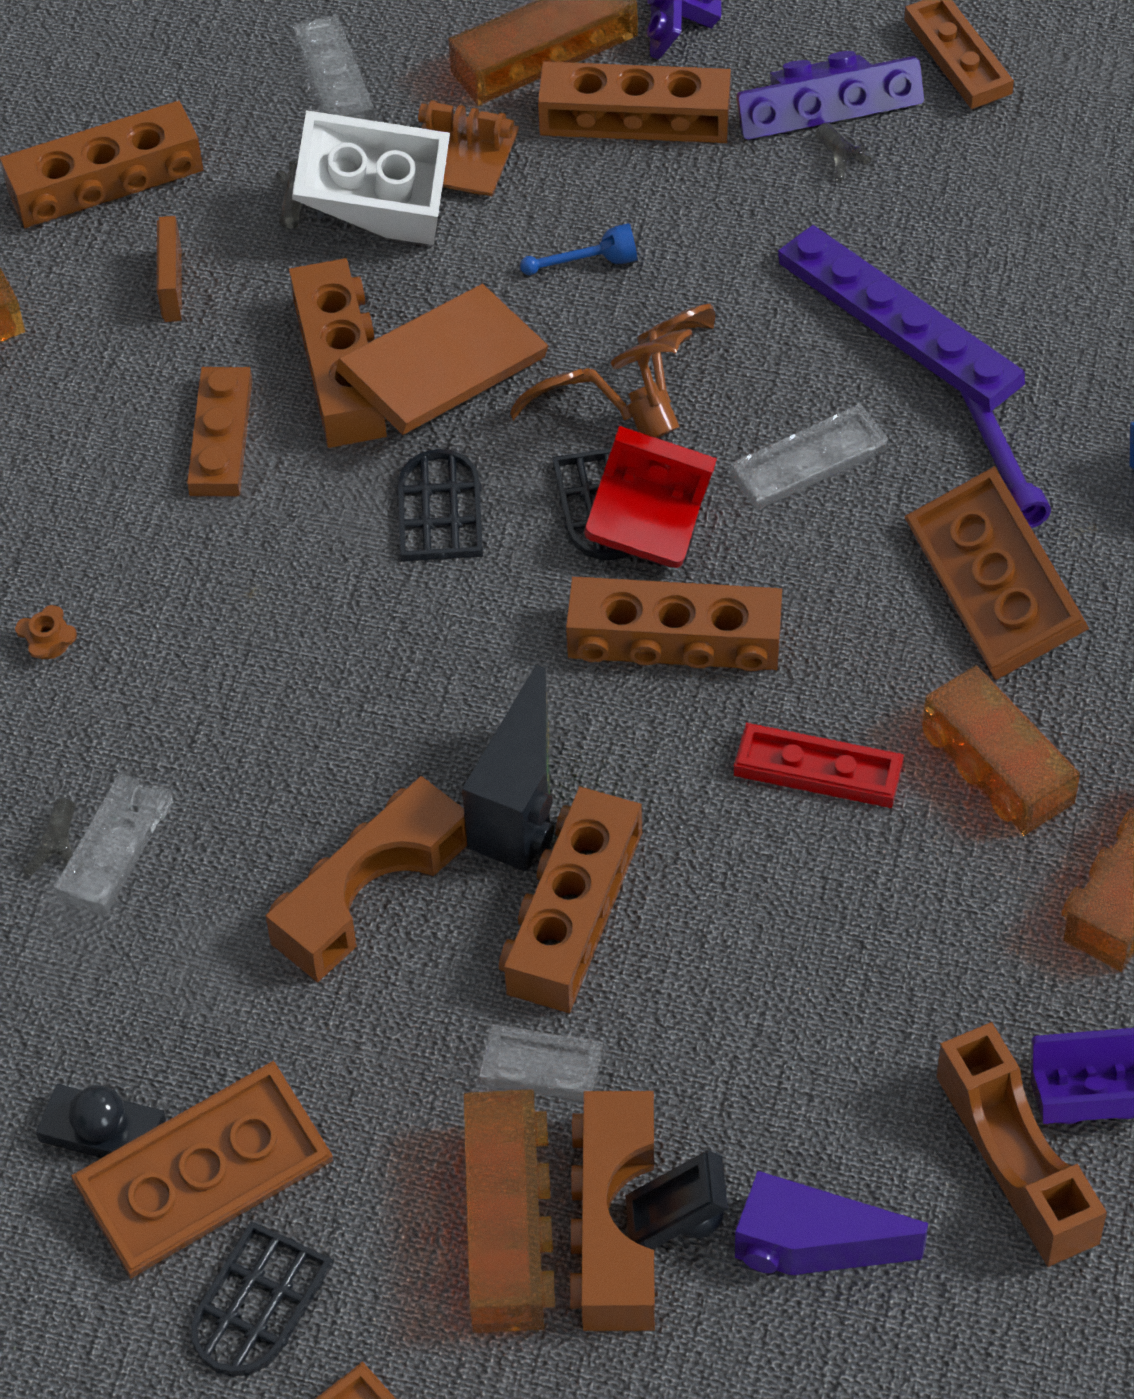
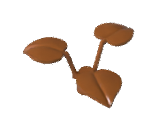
[510,303,716,438]

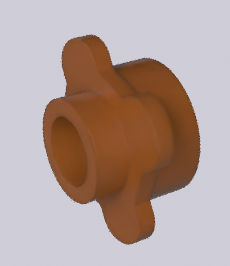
[15,605,77,659]

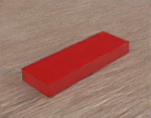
[733,722,904,808]

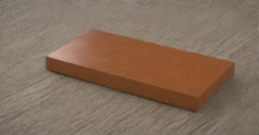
[336,283,549,435]
[904,466,1089,680]
[71,1060,333,1279]

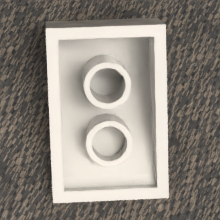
[292,110,450,245]

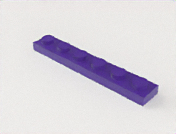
[778,225,1025,412]

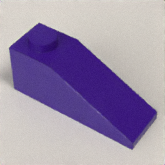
[735,1171,929,1275]

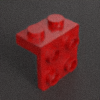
[584,426,717,568]

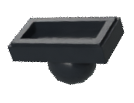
[36,1084,166,1158]
[625,1150,728,1249]

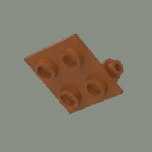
[418,100,519,197]

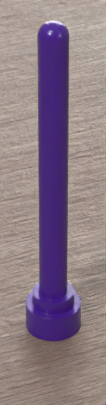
[961,393,1051,528]

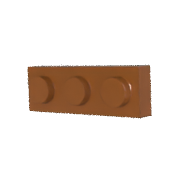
[904,0,1014,109]
[187,367,253,496]

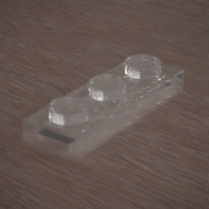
[293,15,375,121]
[730,403,888,511]

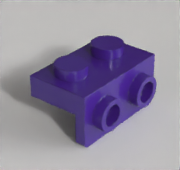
[1031,1028,1134,1124]

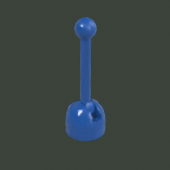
[520,223,638,275]

